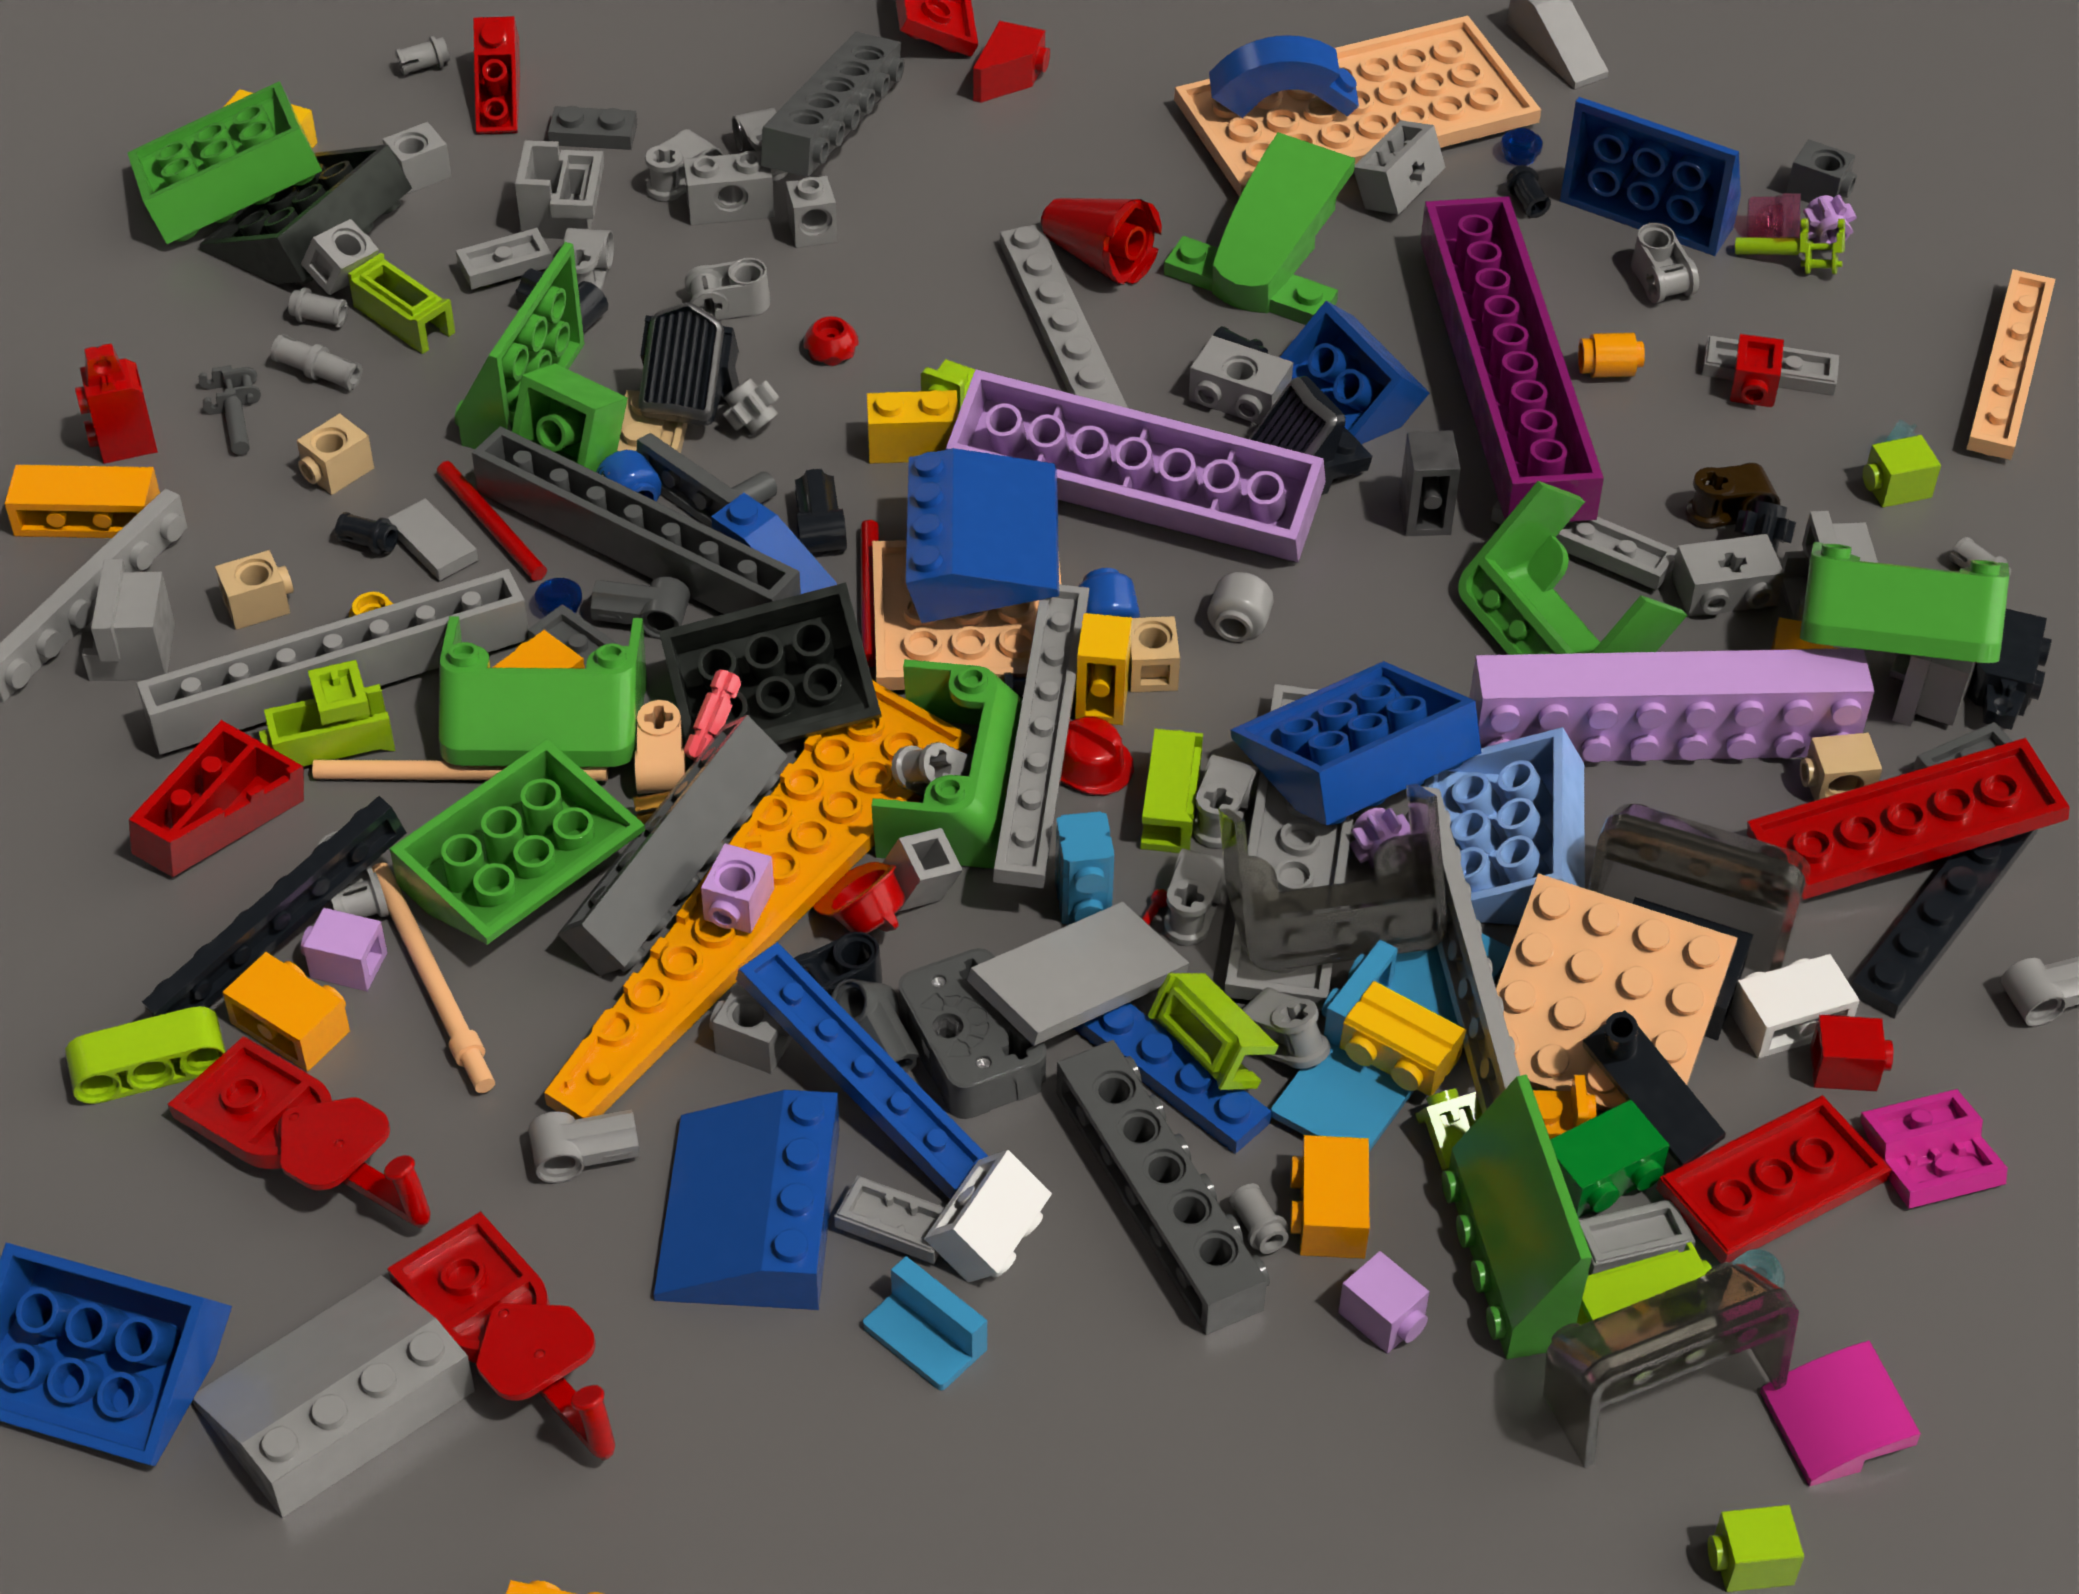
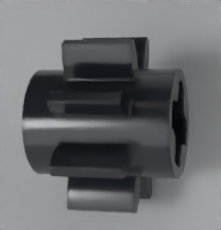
[1734,500,1796,553]

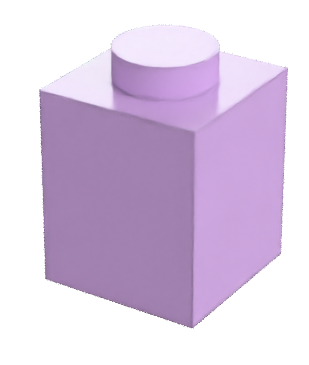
[301,908,387,992]
[1338,1251,1430,1354]

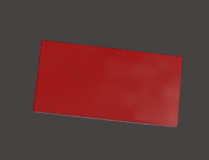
[1656,1095,1892,1266]

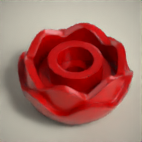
[803,316,859,366]

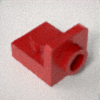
[1730,334,1784,407]

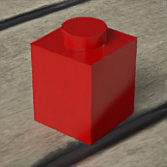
[1810,1015,1894,1092]

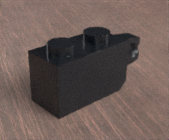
[1968,609,2052,730]

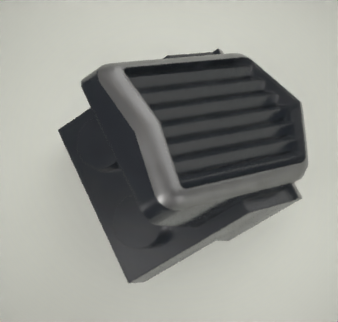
[638,302,740,426]
[1249,376,1373,495]

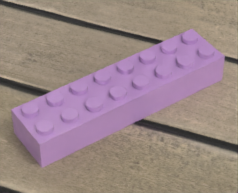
[946,369,1326,563]
[1469,648,1875,762]

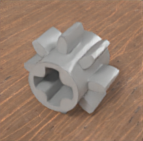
[723,378,779,434]

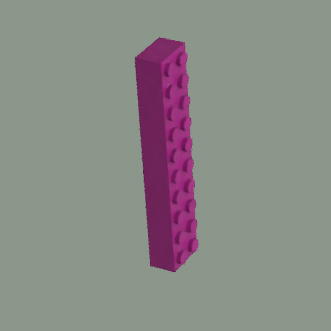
[1420,196,1604,522]

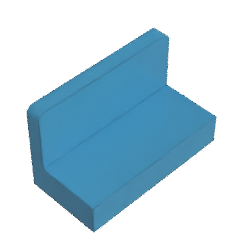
[863,1256,987,1391]

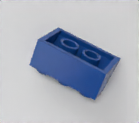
[1279,301,1430,444]

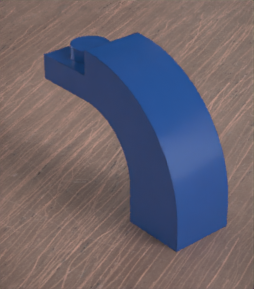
[1209,35,1359,118]

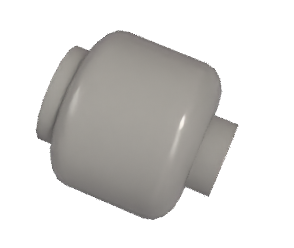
[1207,572,1274,642]

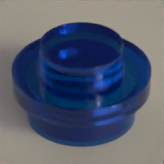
[1501,128,1543,166]
[535,578,582,616]

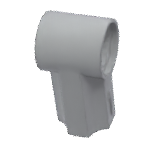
[2001,957,2079,1027]
[528,1109,640,1183]

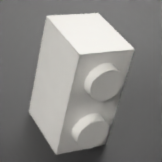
[1730,954,1860,1059]
[924,1150,1052,1283]

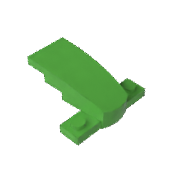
[1164,132,1355,325]

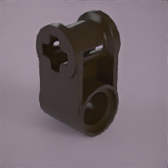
[1686,463,1780,528]

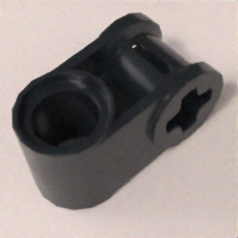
[794,932,883,996]

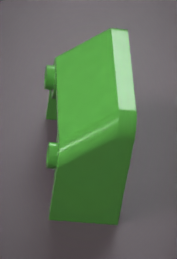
[1458,481,1688,655]
[1800,542,2010,663]
[439,616,647,767]
[871,659,1023,869]

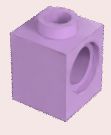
[701,843,774,933]

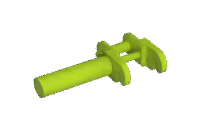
[1735,218,1845,275]

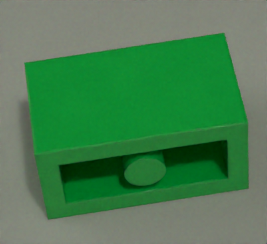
[1550,1100,1670,1218]

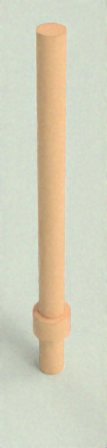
[312,760,609,781]
[372,862,495,1093]

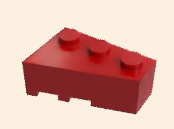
[129,720,304,877]

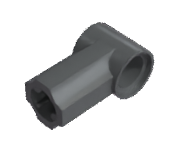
[590,577,691,639]
[831,979,919,1073]

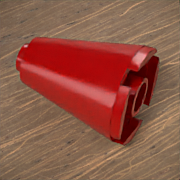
[1041,198,1162,284]

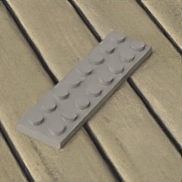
[1225,684,1354,1010]

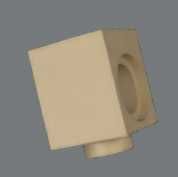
[297,413,374,495]
[215,550,294,630]
[1129,616,1180,692]
[1800,732,1882,801]

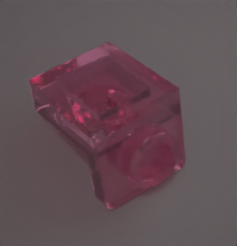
[1747,193,1801,238]

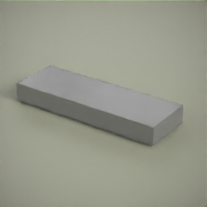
[1702,336,1839,396]

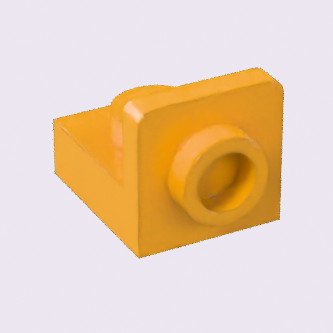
[1533,1075,1596,1139]

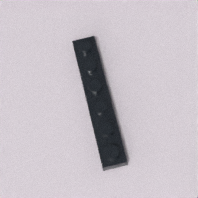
[142,796,407,1017]
[1851,829,2038,1019]

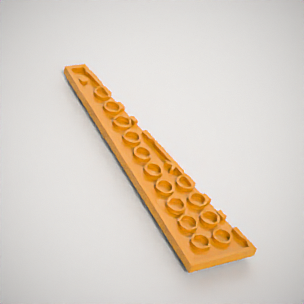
[544,680,972,1120]

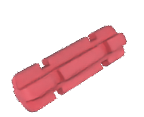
[684,669,741,761]

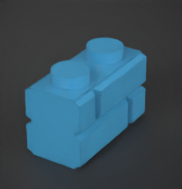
[1055,811,1115,926]

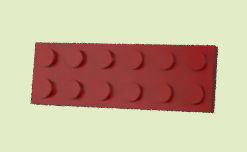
[1747,738,2070,905]

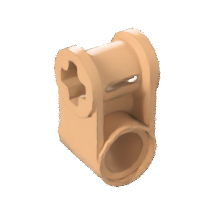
[635,700,686,794]

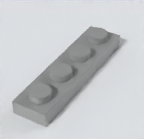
[1491,500,1677,590]

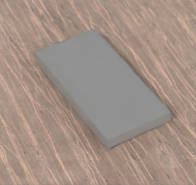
[967,902,1190,1046]

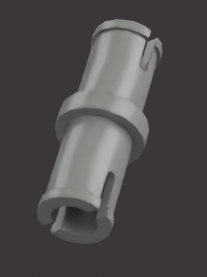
[271,334,363,390]

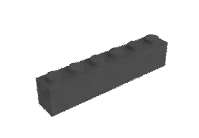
[558,715,788,976]

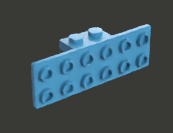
[1271,907,1511,1152]

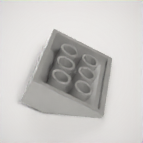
[192,1275,475,1518]

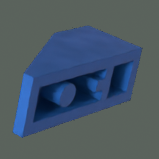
[711,493,837,594]

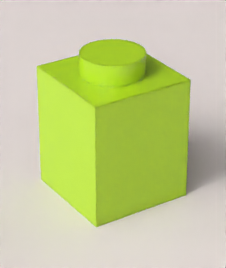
[1863,435,1941,508]
[1707,1505,1805,1592]

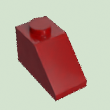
[973,20,1050,103]

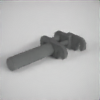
[198,365,261,455]

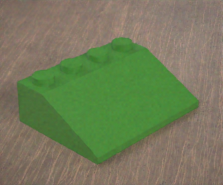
[127,81,322,244]
[455,242,585,449]
[389,739,645,945]
[1442,1075,1592,1360]

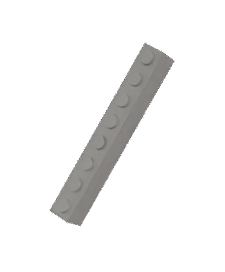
[136,569,529,755]

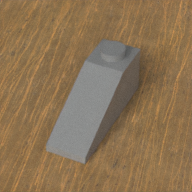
[1507,0,1609,89]

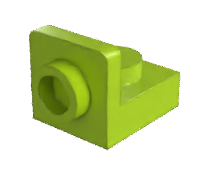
[921,359,975,414]
[308,660,370,725]
[1415,1088,1482,1171]

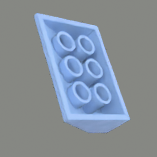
[1420,727,1585,925]

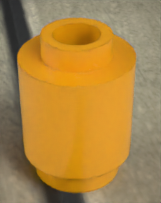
[1578,332,1645,378]

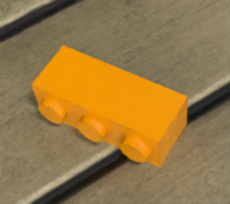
[4,465,160,538]

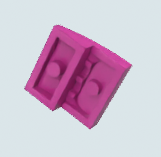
[1861,1089,2008,1209]
[1760,1340,1921,1487]

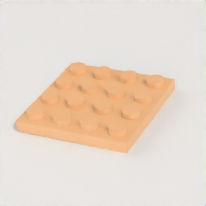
[872,540,1061,690]
[1496,873,1737,1112]

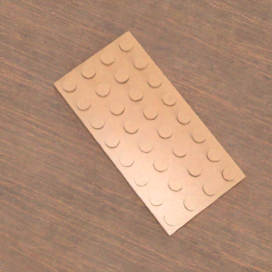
[1174,15,1541,197]

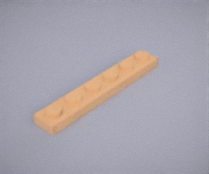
[1966,269,2055,460]

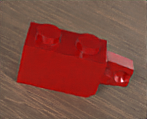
[75,343,158,464]

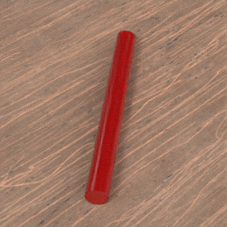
[437,461,547,581]
[860,520,879,667]

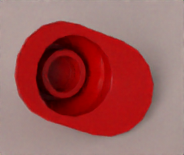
[1060,716,1134,796]
[813,862,905,934]

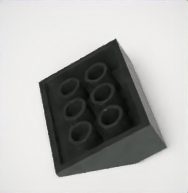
[199,145,412,285]
[659,582,882,764]

